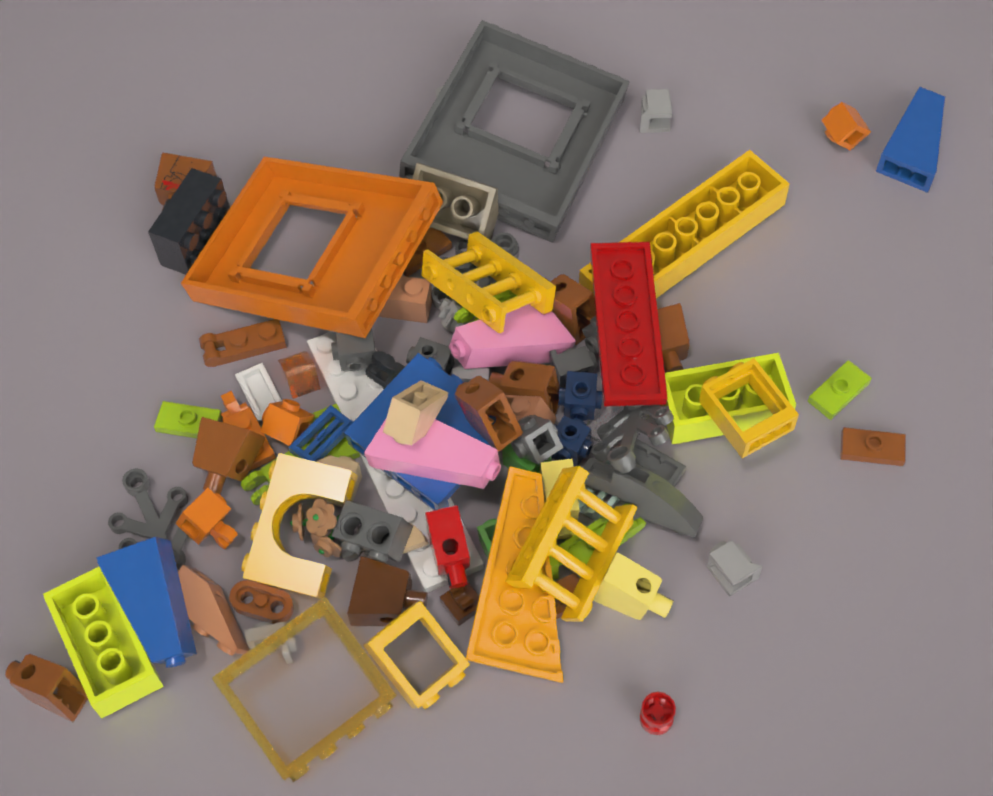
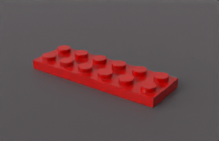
[590,242,668,406]

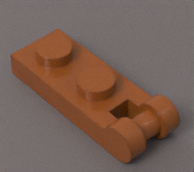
[199,319,287,367]

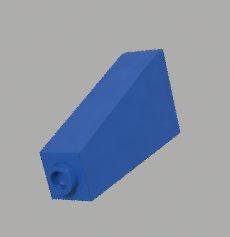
[876,86,945,193]
[97,537,197,668]

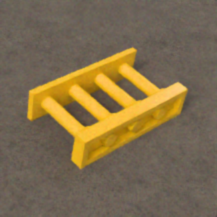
[421,231,556,333]
[506,466,638,622]

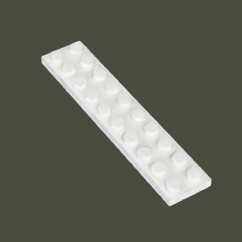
[307,331,484,593]

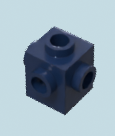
[558,371,602,421]
[551,416,594,466]

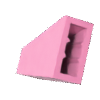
[449,304,576,369]
[364,419,501,489]

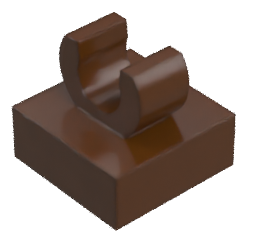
[439,582,479,626]

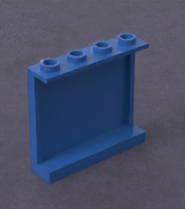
[344,353,496,511]

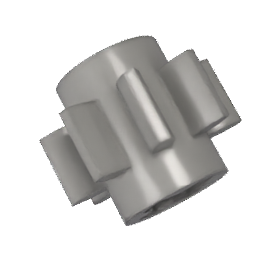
[438,298,474,332]

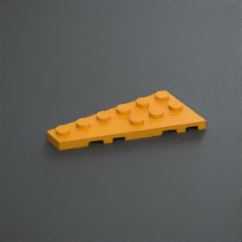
[465,466,564,683]

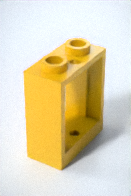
[699,358,799,459]
[363,601,470,709]

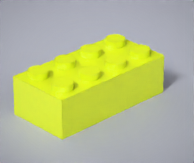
[661,353,796,445]
[43,567,164,719]

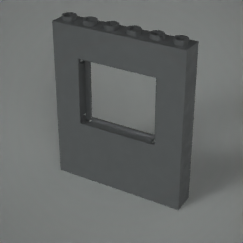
[399,20,630,243]

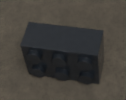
[148,168,230,275]

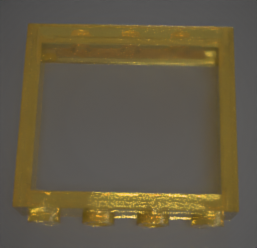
[212,597,397,783]

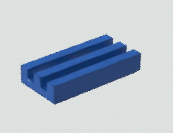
[289,405,353,462]

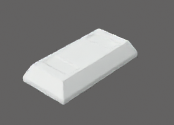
[235,363,282,422]

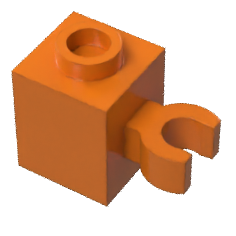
[175,488,238,549]

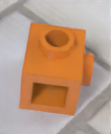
[821,102,871,151]
[260,399,315,446]

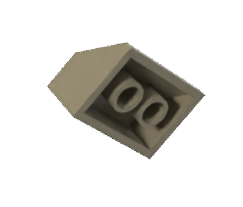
[413,162,499,240]

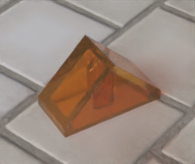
[278,351,321,399]

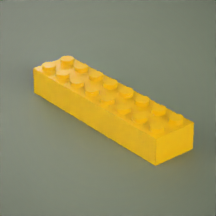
[579,150,790,299]

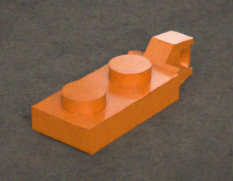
[221,391,276,471]

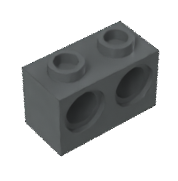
[332,500,413,563]

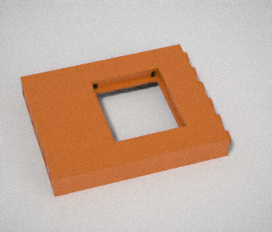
[181,156,443,338]

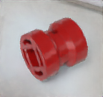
[639,691,676,735]

